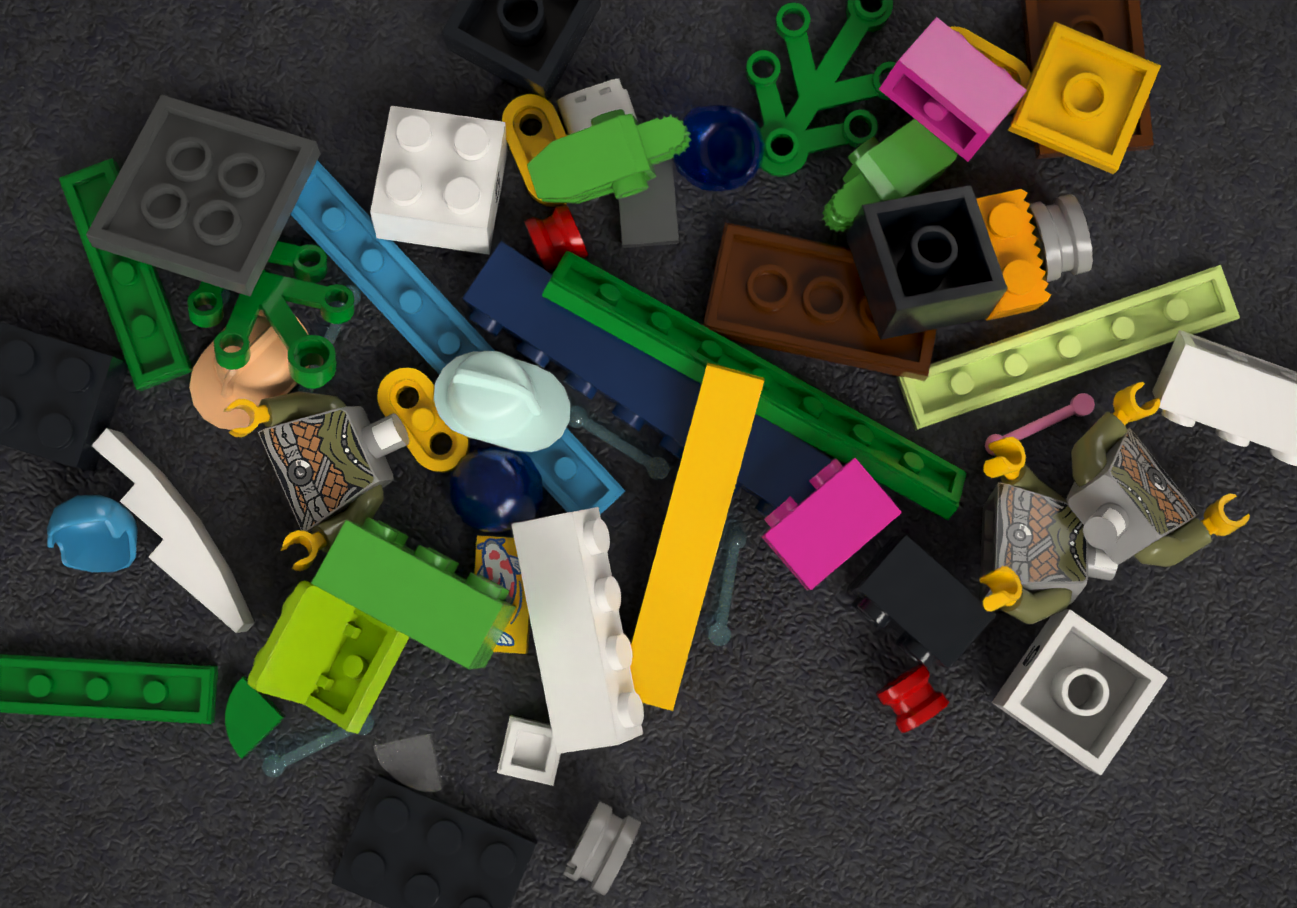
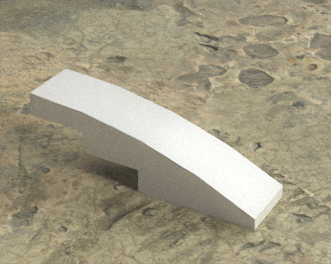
[92,428,255,633]

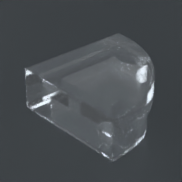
[373,732,443,792]

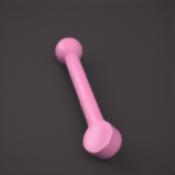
[985,393,1095,456]

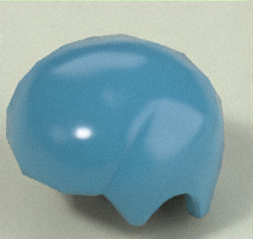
[47,495,138,572]

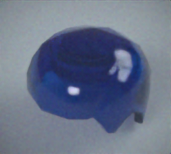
[673,105,765,192]
[450,446,543,532]

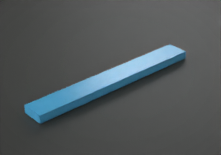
[291,160,626,515]

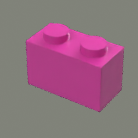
[879,17,1027,162]
[761,458,902,590]

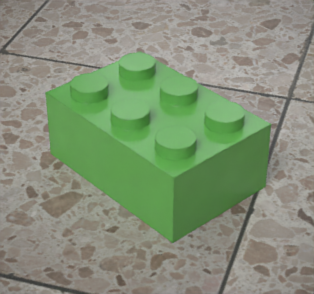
[311,517,517,669]

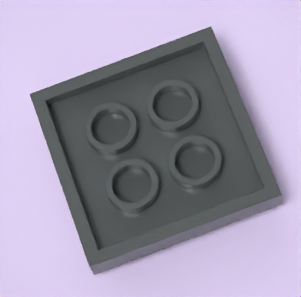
[86,95,320,296]

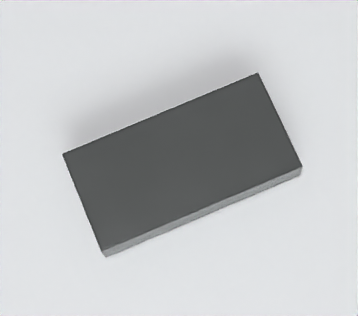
[618,159,679,248]

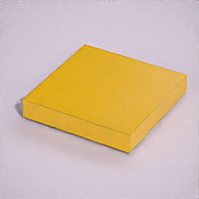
[1008,22,1161,174]

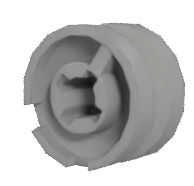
[1027,194,1093,282]
[563,801,641,896]

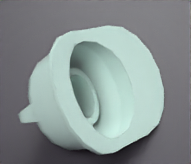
[434,351,570,452]

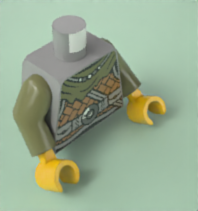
[1066,382,1250,567]
[224,391,409,571]
[979,437,1118,624]

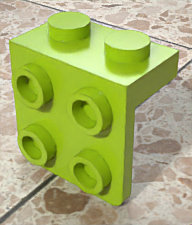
[248,581,409,734]

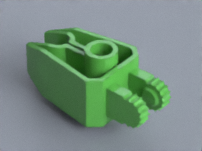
[527,109,692,204]
[822,119,958,232]

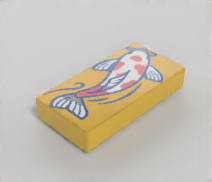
[474,535,530,654]

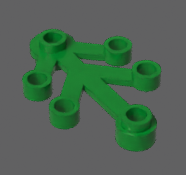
[745,0,896,177]
[187,241,355,389]

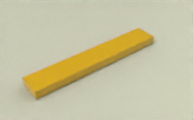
[630,363,764,711]

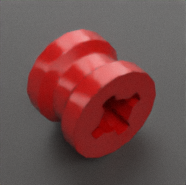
[524,203,588,273]
[876,665,950,733]

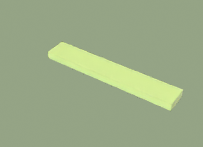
[897,265,1240,430]

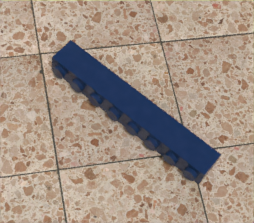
[462,241,832,517]

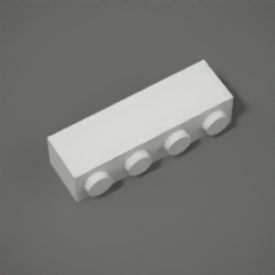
[1152,330,1297,466]
[511,507,644,754]

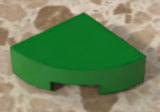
[225,676,286,759]

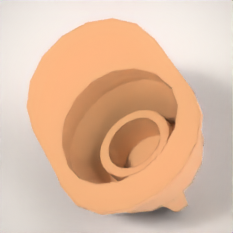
[189,309,309,430]

